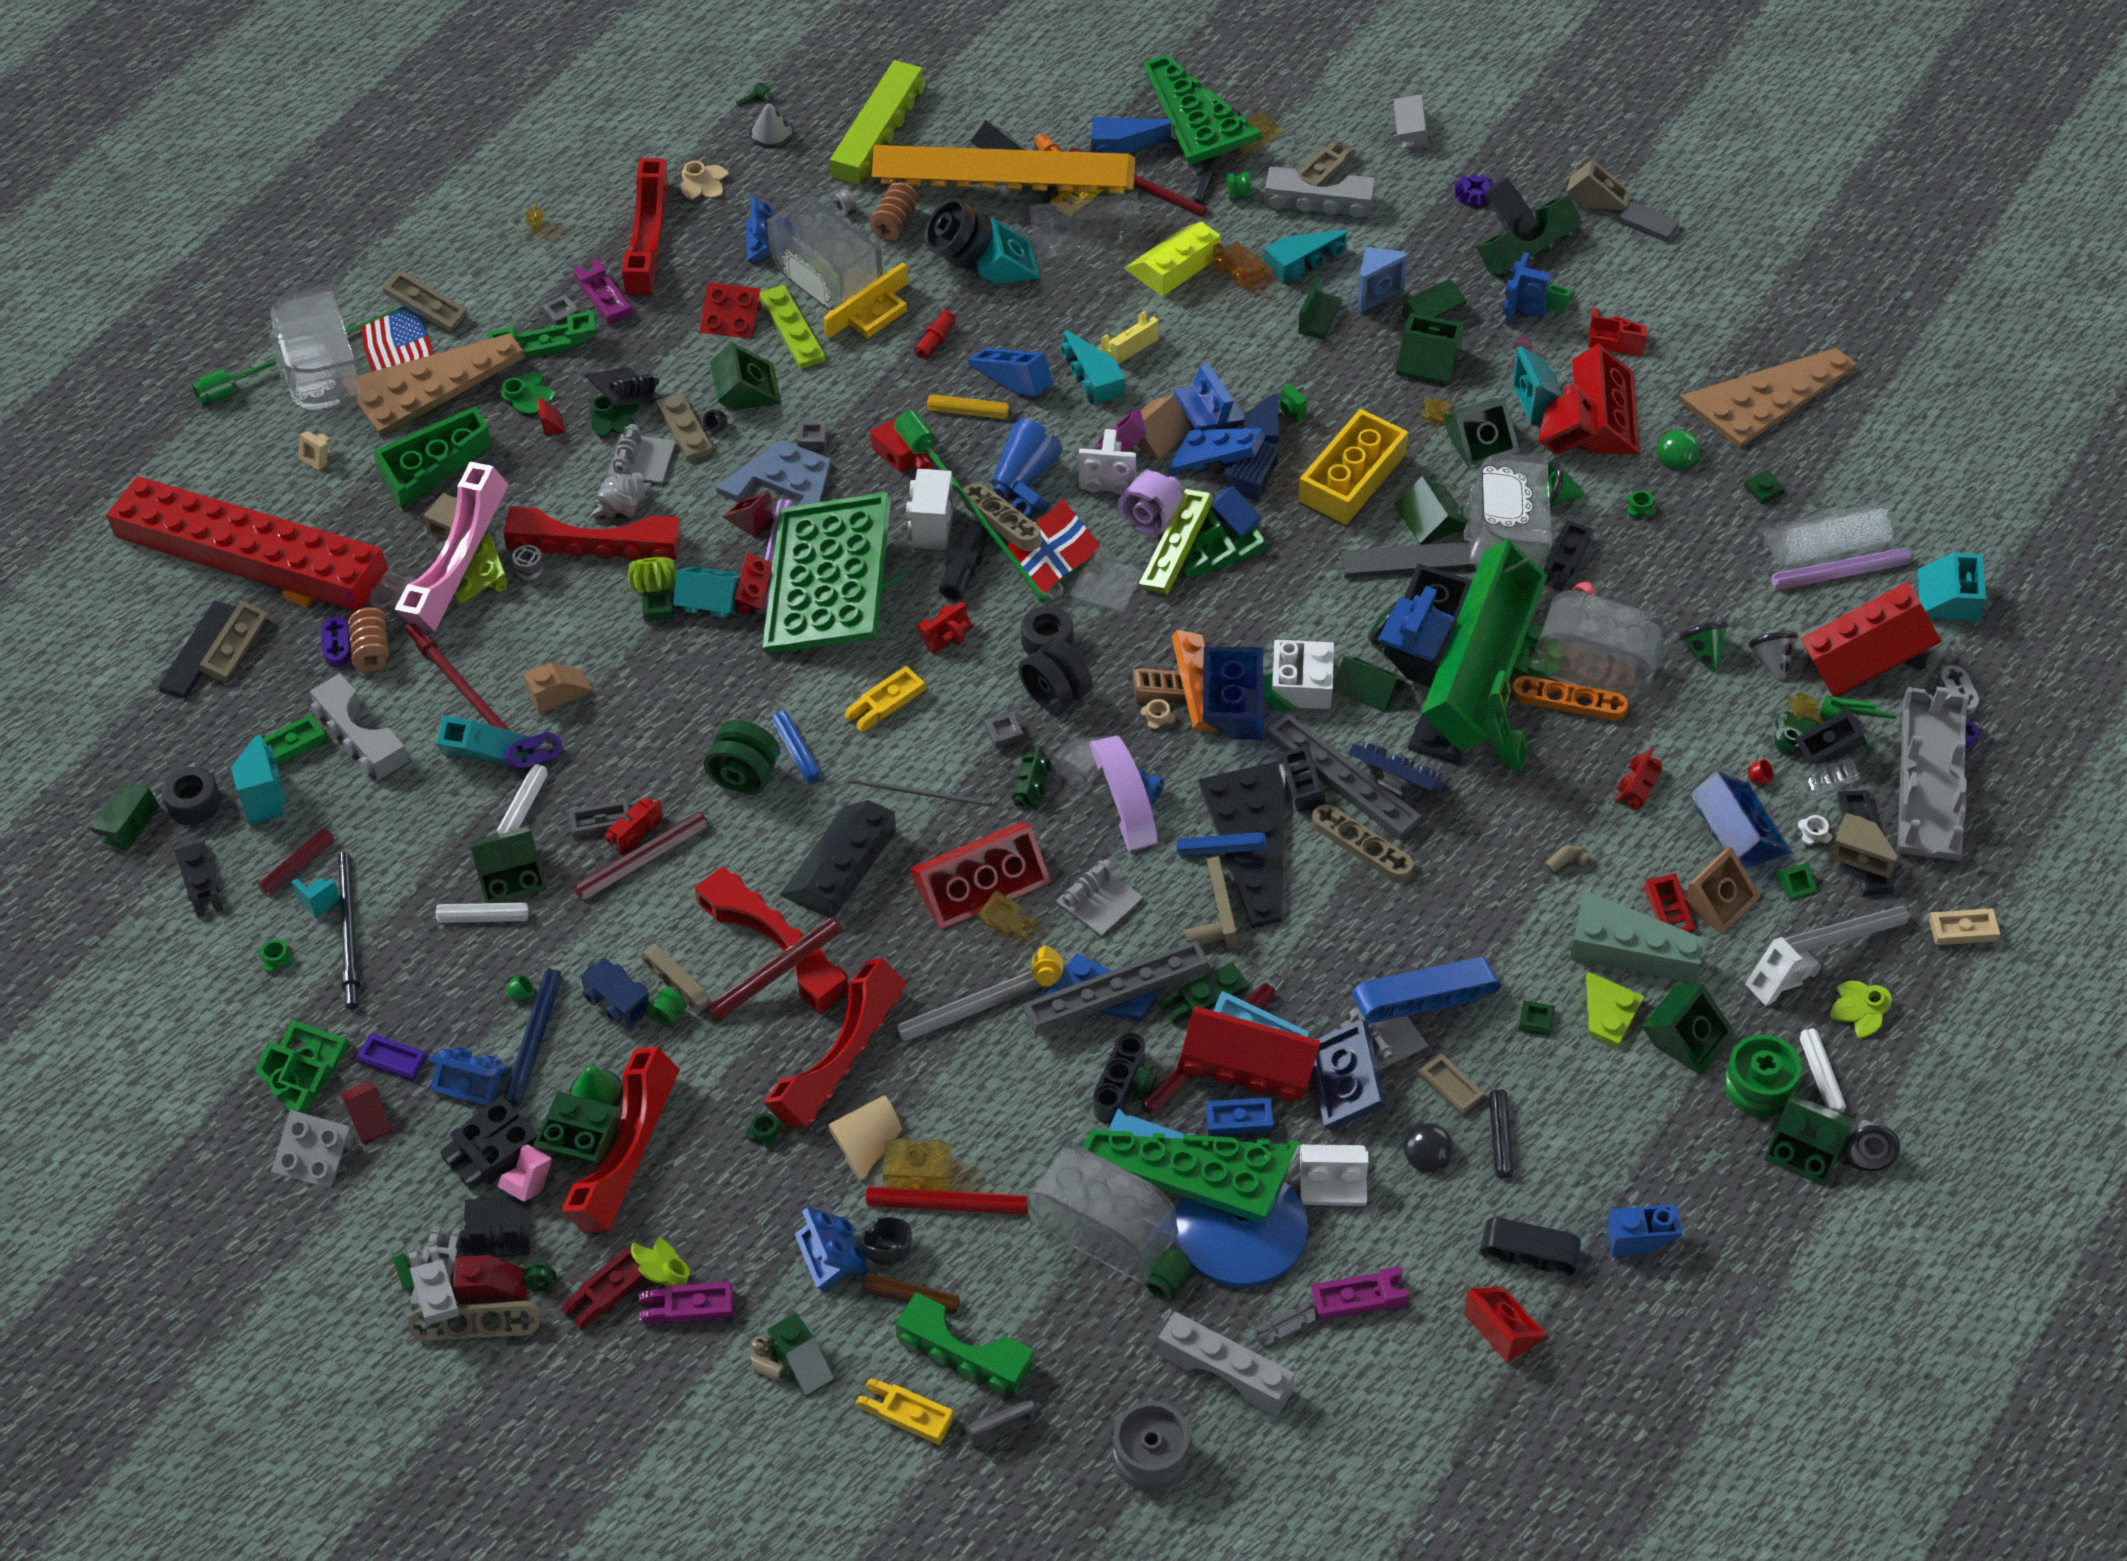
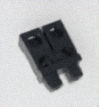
[440,1095,542,1190]

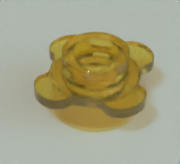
[525,202,545,233]
[1421,398,1451,423]
[1788,693,1818,719]

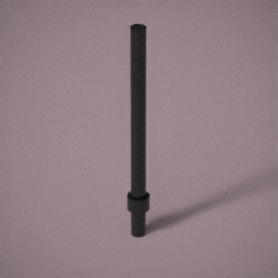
[338,852,361,1010]

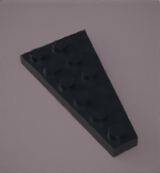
[1199,761,1285,928]

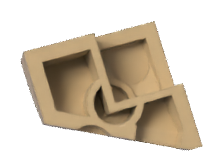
[829,1095,902,1182]

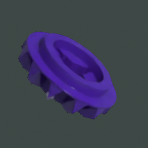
[1454,173,1494,207]

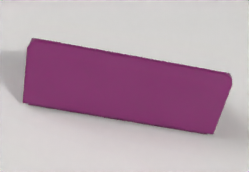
[1094,409,1146,452]

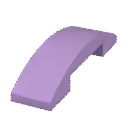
[1089,736,1158,852]

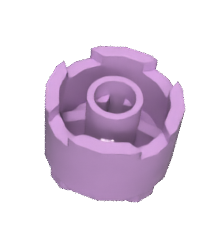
[1118,469,1183,538]

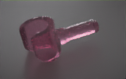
[1508,334,1532,370]

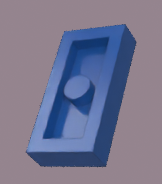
[1205,1098,1274,1136]

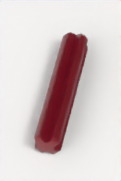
[258,828,334,896]

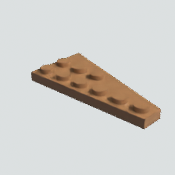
[341,333,525,436]
[1679,348,1857,448]

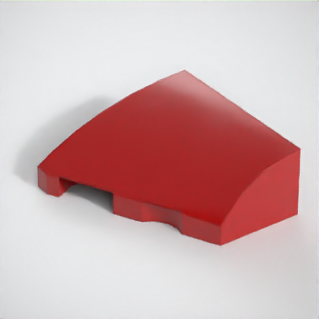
[1588,307,1648,356]

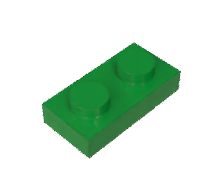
[262,714,327,765]

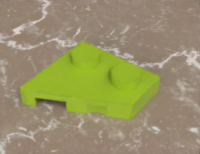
[1585,972,1644,1048]

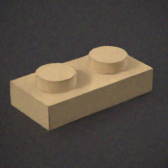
[1929,908,2000,945]

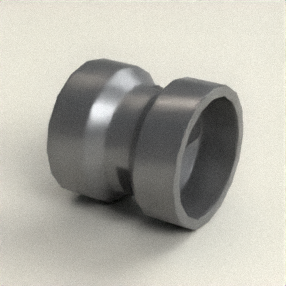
[512,545,545,584]

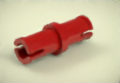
[914,310,957,360]

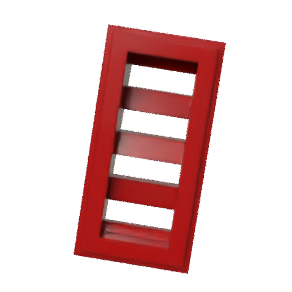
[1643,873,1696,933]

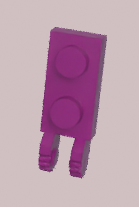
[639,1282,734,1324]

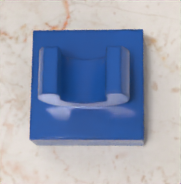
[1012,482,1051,518]

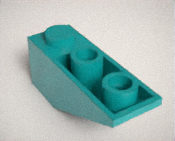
[1263,230,1347,284]
[1060,330,1125,404]
[436,716,530,764]

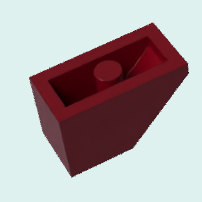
[454,1255,527,1304]

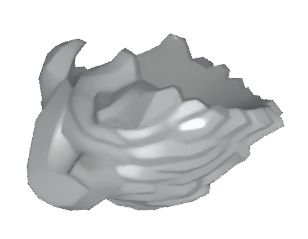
[591,473,652,518]

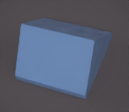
[1357,247,1407,314]

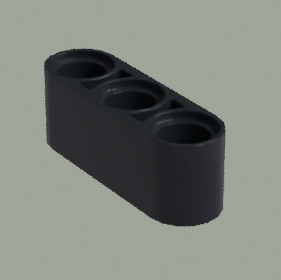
[1093,1032,1145,1124]
[1480,1217,1581,1276]

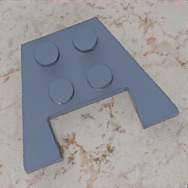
[716,440,831,506]

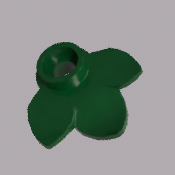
[590,395,640,437]
[1774,711,1821,755]

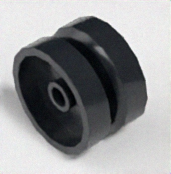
[924,198,993,268]
[1018,638,1093,715]

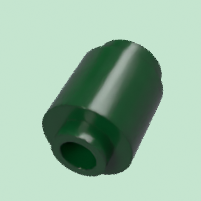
[1145,1249,1192,1300]

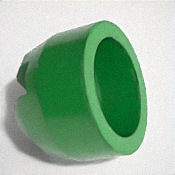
[506,974,535,1002]

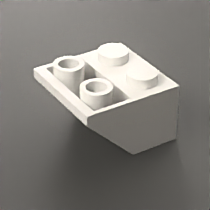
[1272,640,1334,709]

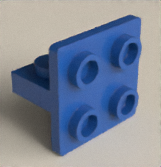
[746,196,793,264]
[1502,252,1551,326]
[1173,364,1245,430]
[1379,586,1454,662]
[429,1047,511,1106]
[795,1207,869,1290]

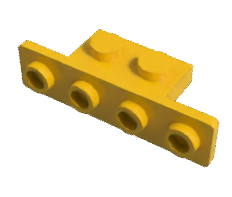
[823,262,908,339]

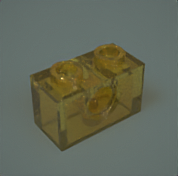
[882,1139,952,1191]

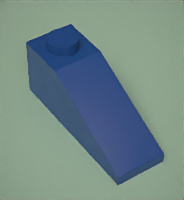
[1091,117,1171,154]
[967,348,1053,397]

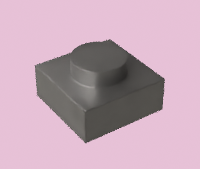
[542,294,579,326]
[797,421,827,449]
[985,711,1024,749]

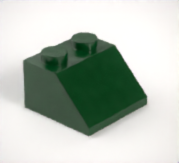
[710,342,781,410]
[1443,398,1520,468]
[1642,983,1735,1074]

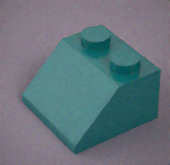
[976,218,1040,285]
[1512,347,1563,423]
[673,566,740,617]

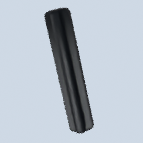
[1489,1089,1514,1178]

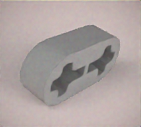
[1939,665,1979,716]

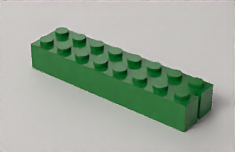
[1421,538,1548,752]

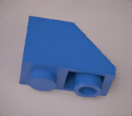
[1606,1204,1682,1257]

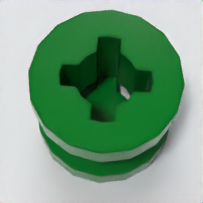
[1226,172,1251,200]
[647,987,687,1027]

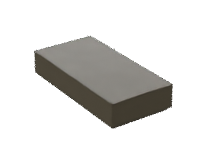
[1417,1053,1486,1117]

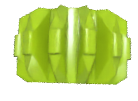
[628,557,677,593]

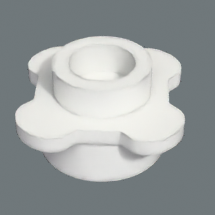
[1798,815,1832,845]

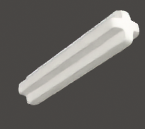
[497,764,548,834]
[436,903,529,923]
[1800,1028,1846,1114]

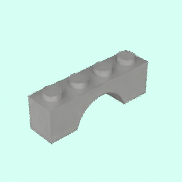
[1264,166,1375,218]
[310,673,409,780]
[1158,1312,1295,1417]

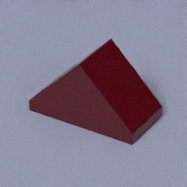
[722,492,774,538]
[339,1081,393,1144]

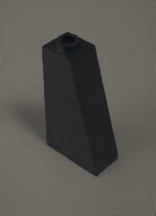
[970,120,1060,200]

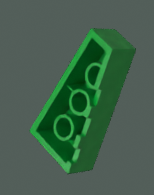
[373,406,491,510]

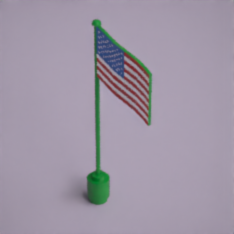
[192,306,433,404]

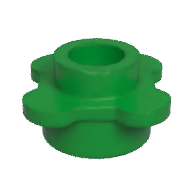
[1626,490,1655,517]
[258,940,294,972]

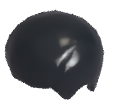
[1404,1123,1454,1172]
[861,1217,912,1265]

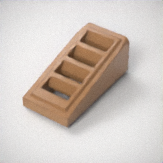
[1133,668,1186,704]

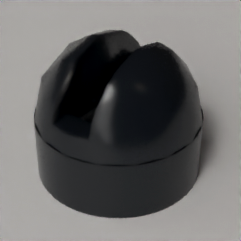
[703,409,728,432]

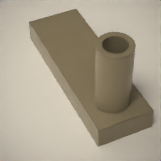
[1184,856,1240,949]

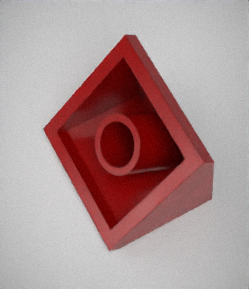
[1464,1287,1548,1364]

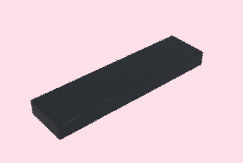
[158,600,237,699]
[1837,790,1895,896]

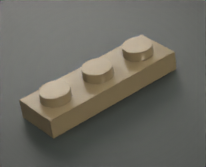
[383,269,467,333]
[656,392,713,462]
[199,600,268,683]

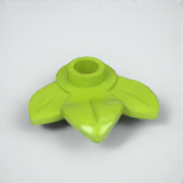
[1830,981,1892,1038]
[631,1237,690,1287]

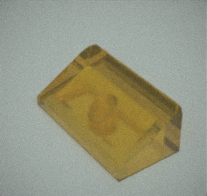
[1234,108,1282,158]

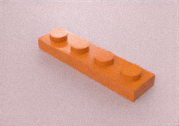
[1172,630,1224,732]

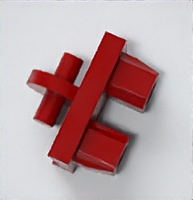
[917,602,974,654]

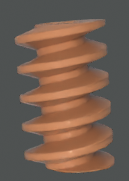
[870,182,919,241]
[348,608,389,672]

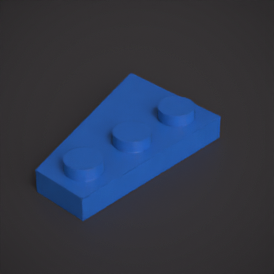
[1168,428,1266,475]
[1045,953,1157,1022]

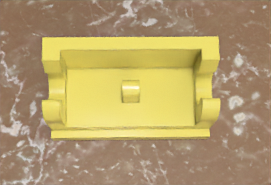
[1099,311,1159,364]

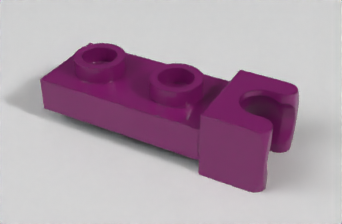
[573,259,632,324]
[1311,1267,1409,1320]

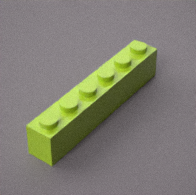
[830,60,925,185]

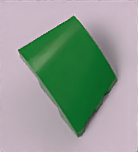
[1184,509,1268,577]
[255,1020,351,1114]

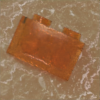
[1213,241,1274,290]

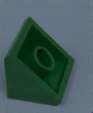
[1395,476,1471,545]

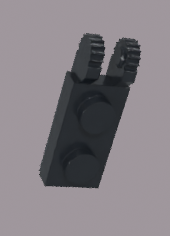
[1543,520,1594,591]
[174,841,223,918]

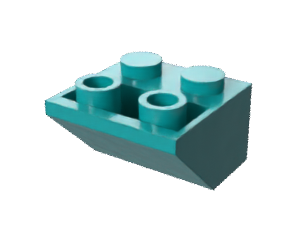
[1917,552,1986,622]
[231,735,288,825]

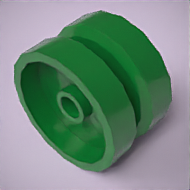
[1724,1035,1802,1117]

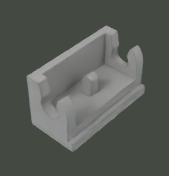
[1393,94,1429,148]

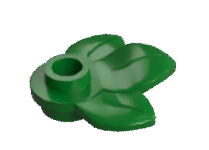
[500,372,556,415]

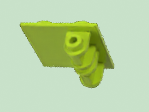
[455,532,508,604]

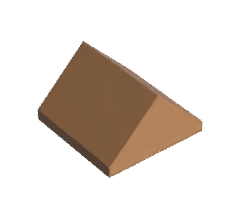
[1135,395,1195,460]
[1686,846,1761,934]

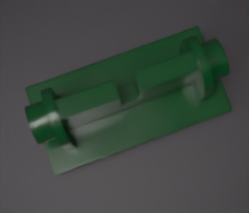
[1012,745,1052,810]

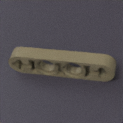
[963,483,1042,551]
[1312,804,1413,882]
[408,1301,542,1341]

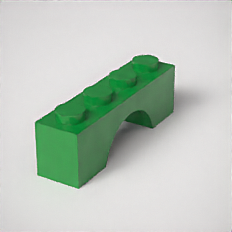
[895,1292,1035,1396]

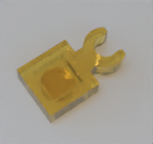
[978,890,1037,940]

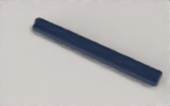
[504,968,562,1106]

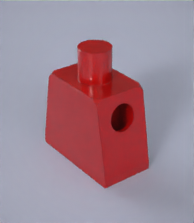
[1538,384,1598,454]
[870,409,934,473]

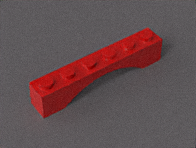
[622,158,669,295]
[503,506,682,560]
[694,866,848,1015]
[763,958,907,1129]
[561,1047,680,1233]

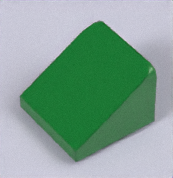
[1546,284,1575,314]
[1773,862,1818,900]

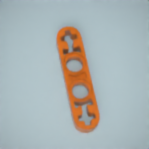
[1512,676,1628,721]

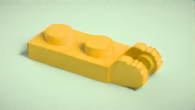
[844,666,926,732]
[855,1378,955,1445]

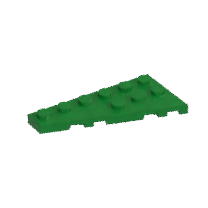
[1143,54,1263,165]
[1079,1130,1300,1224]

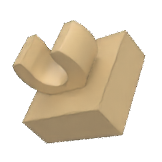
[298,431,332,470]

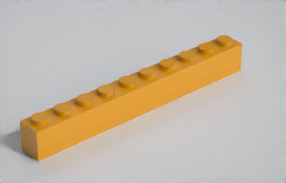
[872,145,1135,194]

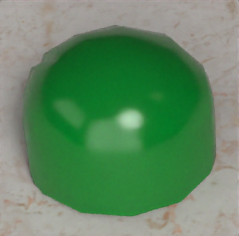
[1657,429,1701,470]

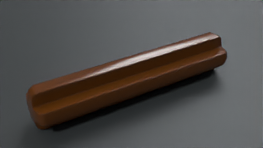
[862,1273,960,1314]

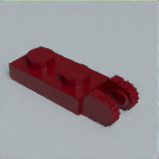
[561,1246,646,1330]

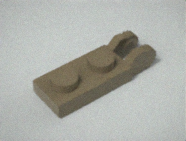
[1297,139,1356,187]

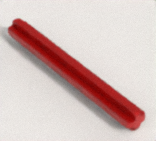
[865,1186,1029,1215]

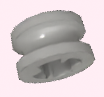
[832,189,857,216]
[1377,770,1408,796]

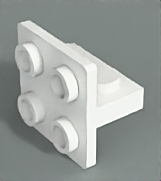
[1079,429,1136,495]
[1300,1144,1368,1206]

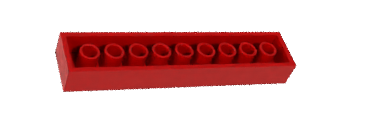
[106,476,389,611]

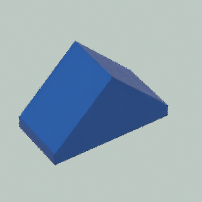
[1210,486,1262,538]

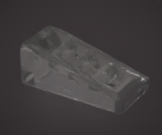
[1790,757,1861,803]

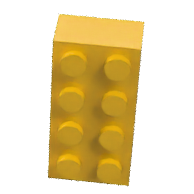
[1298,409,1409,525]

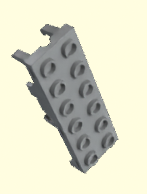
[1897,687,1969,861]

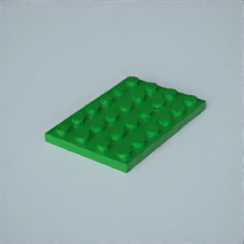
[762,492,891,654]

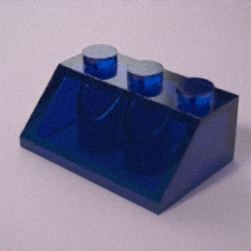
[1203,647,1263,740]
[1690,771,1792,868]

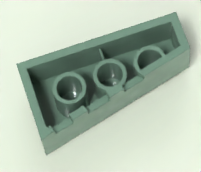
[1570,889,1704,983]

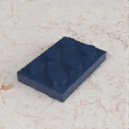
[1348,741,1449,793]
[1312,1019,1386,1130]

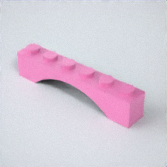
[395,462,509,632]

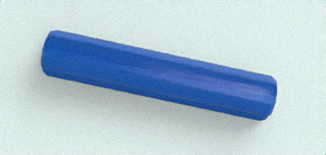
[773,710,821,783]
[1177,832,1267,857]

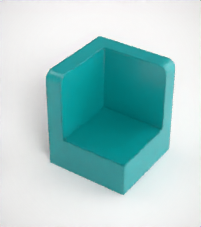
[292,878,340,918]

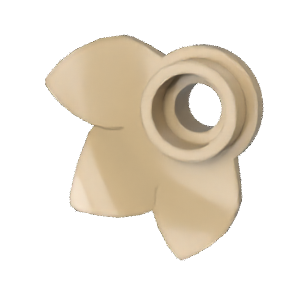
[681,161,729,200]

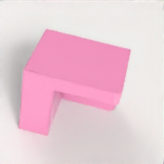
[498,1145,552,1202]

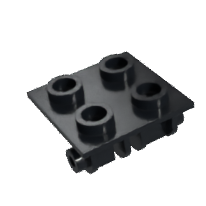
[585,367,661,407]
[460,1196,531,1257]

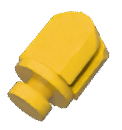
[1031,945,1063,987]

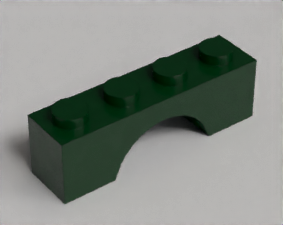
[1477,195,1583,277]

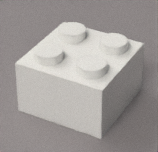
[906,469,954,550]

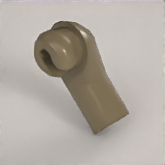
[1545,845,1592,874]
[750,1336,788,1382]

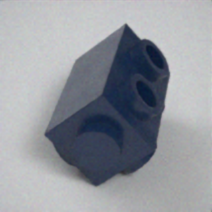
[581,957,650,1030]

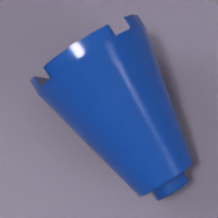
[992,418,1063,499]

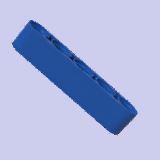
[1352,957,1501,1023]

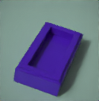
[355,1033,428,1082]

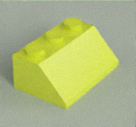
[1125,222,1221,297]

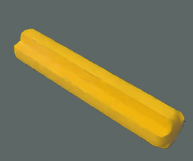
[927,394,1009,419]

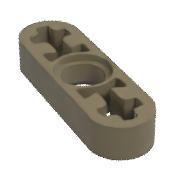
[641,944,711,1015]

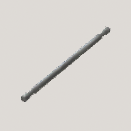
[849,778,991,806]

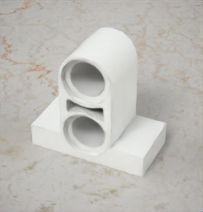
[1745,937,1821,1006]

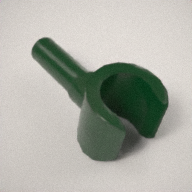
[736,82,773,107]

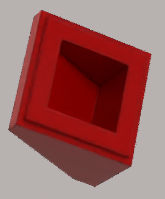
[537,398,564,436]

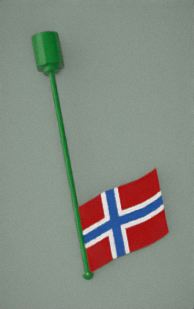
[894,410,1100,603]

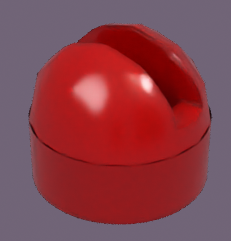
[1748,759,1774,785]

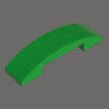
[487,310,596,356]
[1484,670,1528,772]

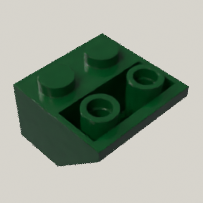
[1395,313,1464,385]
[469,826,547,904]
[533,1091,621,1165]
[1764,1094,1855,1186]

